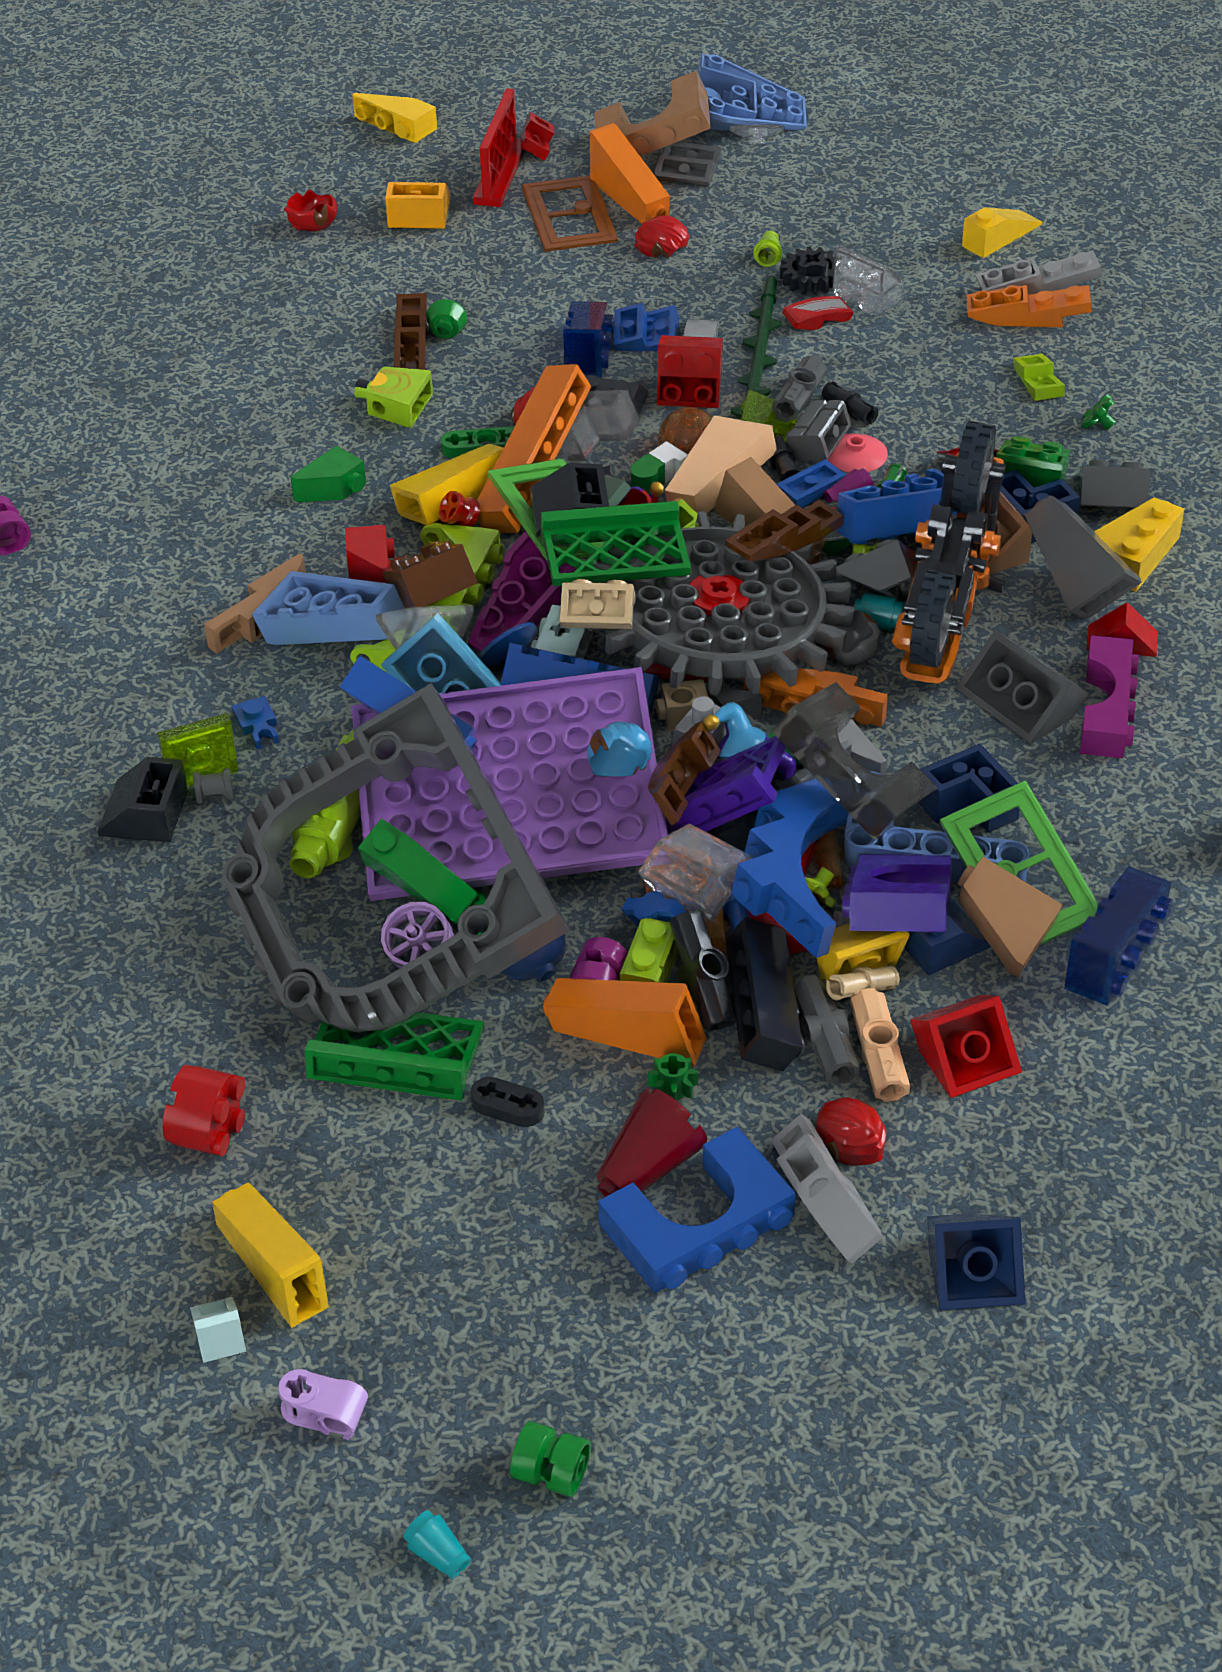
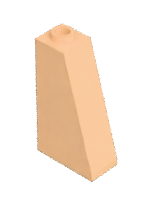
[665,415,777,514]

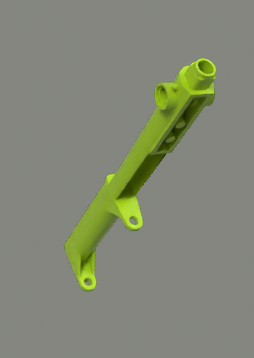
[289,522,505,879]

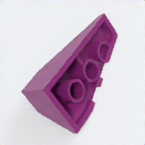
[468,531,577,653]

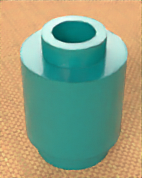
[854,593,905,631]

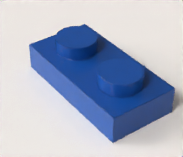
[776,459,846,508]

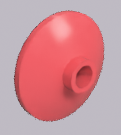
[827,433,888,473]

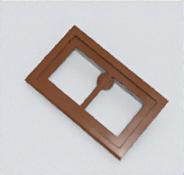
[521,175,618,252]

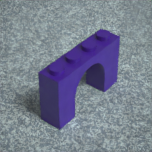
[842,854,951,932]

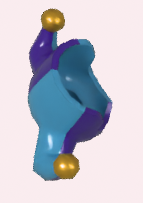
[703,702,796,790]

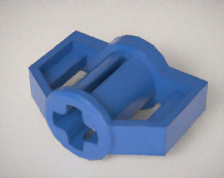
[621,891,687,928]

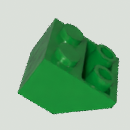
[996,436,1070,488]

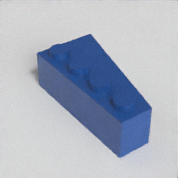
[836,468,957,544]
[501,643,660,717]

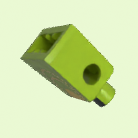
[354,367,433,428]

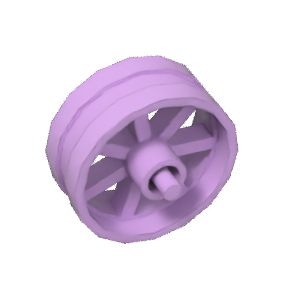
[381,902,454,969]

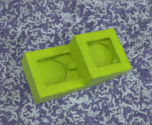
[1013,353,1065,401]

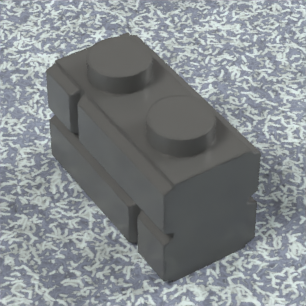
[786,400,851,463]

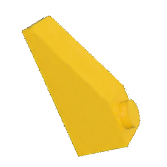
[962,207,1042,258]

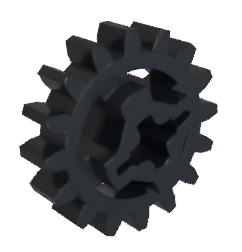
[780,247,844,295]

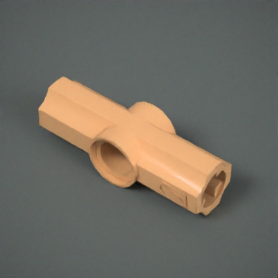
[850,988,910,1102]

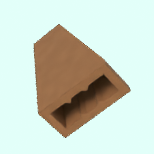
[714,457,826,565]

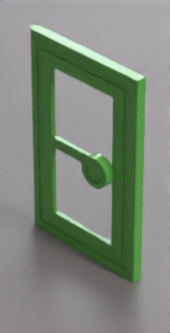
[487,459,605,562]
[940,781,1104,945]

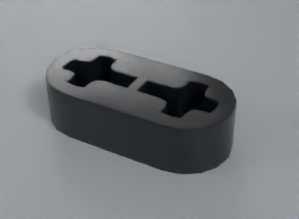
[470,1077,545,1127]

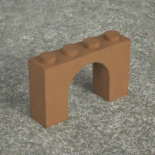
[595,70,711,157]

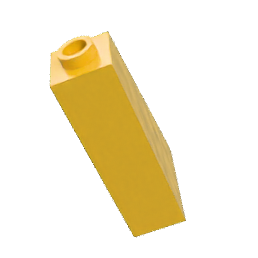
[390,444,504,526]
[212,1182,329,1328]

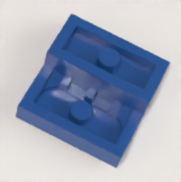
[613,303,679,351]

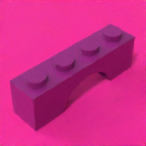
[1080,635,1139,758]

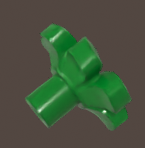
[1081,394,1116,430]

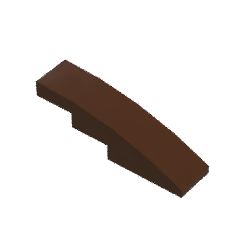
[394,293,427,370]
[725,500,844,561]

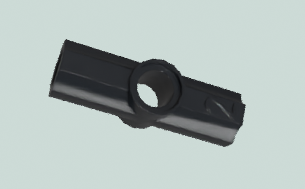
[669,910,736,1032]

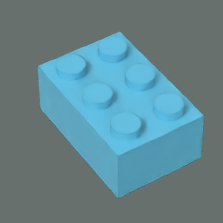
[381,613,502,694]

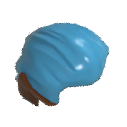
[586,721,653,777]

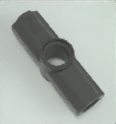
[772,354,827,423]
[794,974,860,1085]

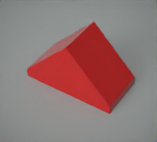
[1086,602,1158,657]

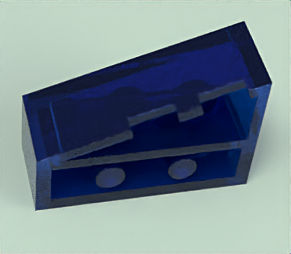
[563,301,613,378]

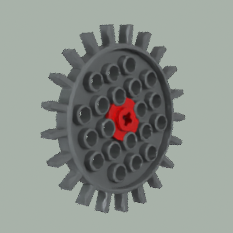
[588,511,854,696]

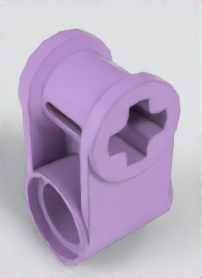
[278,1369,368,1440]

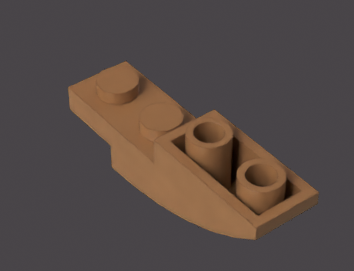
[204,554,306,654]

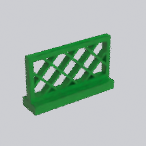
[540,501,691,587]
[304,1012,484,1101]

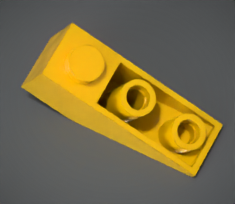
[352,93,437,143]

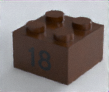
[382,540,478,611]

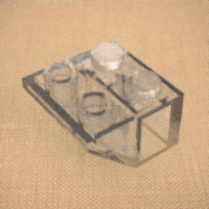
[833,245,904,318]
[638,824,753,922]

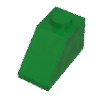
[290,446,366,502]

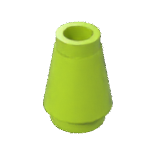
[753,231,782,267]

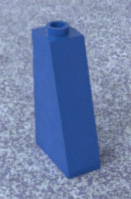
[340,656,477,751]

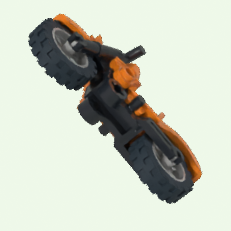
[891,421,1006,684]

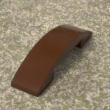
[648,721,721,825]

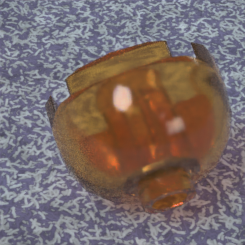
[658,407,713,454]

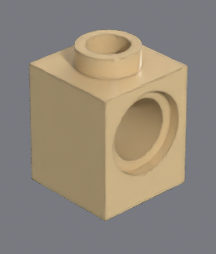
[656,679,708,731]

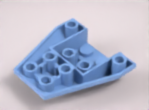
[697,53,807,131]

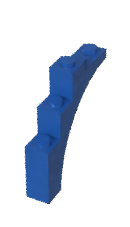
[731,774,854,958]

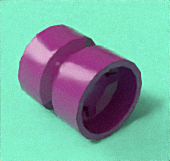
[0,495,31,556]
[569,937,628,981]

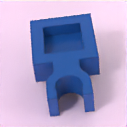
[232,696,279,749]

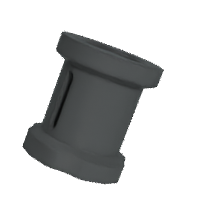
[193,768,234,804]

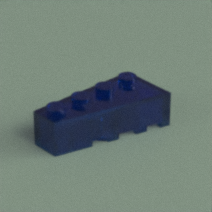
[1064,866,1174,1006]

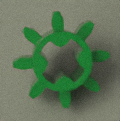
[648,1053,698,1101]

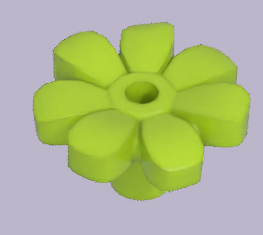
[805,866,836,908]

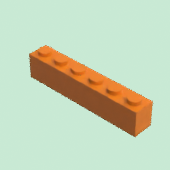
[477,364,591,533]

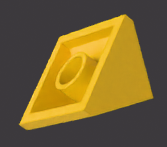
[817,923,910,982]

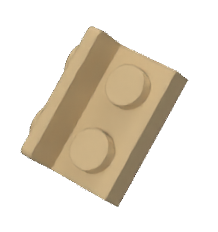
[560,579,635,629]

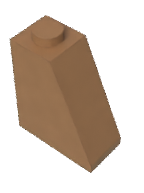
[958,857,1063,977]

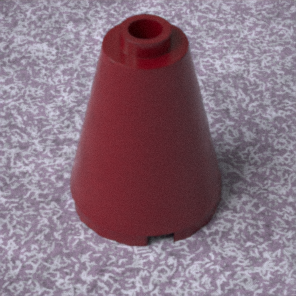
[596,1087,708,1197]

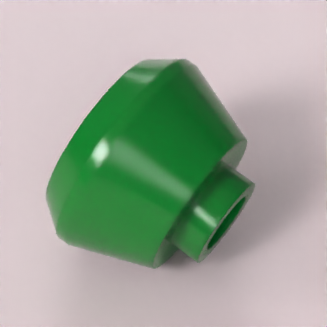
[426,299,467,339]

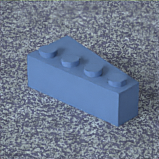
[252,571,409,645]

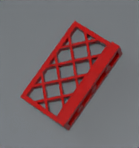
[473,88,525,207]

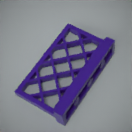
[665,733,789,847]

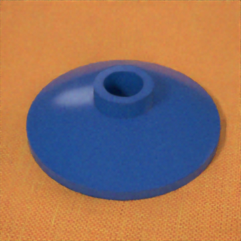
[478,622,538,668]

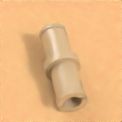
[826,965,900,1000]

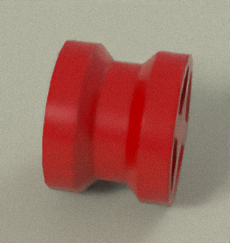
[439,491,480,527]

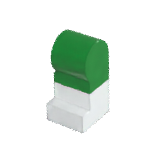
[630,441,688,495]

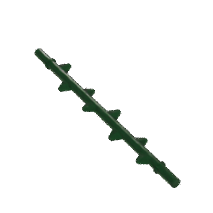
[731,276,782,422]

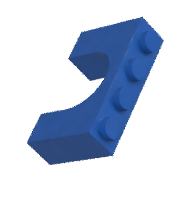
[598,1127,796,1293]

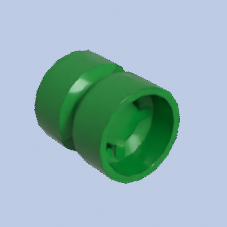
[510,1421,591,1498]

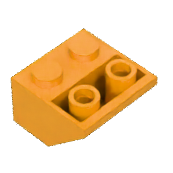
[385,182,451,229]

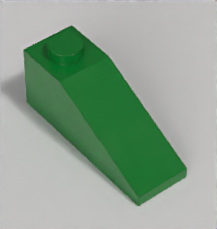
[358,818,478,925]

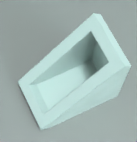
[190,1297,246,1363]

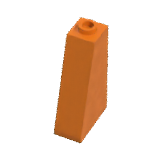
[589,123,670,224]
[543,978,707,1067]

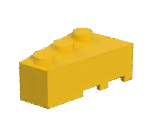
[1094,497,1185,592]

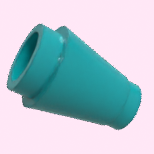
[403,1510,472,1580]

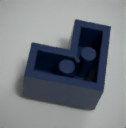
[1000,469,1080,543]
[916,744,1020,832]

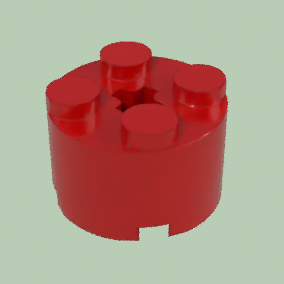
[163,1065,245,1157]

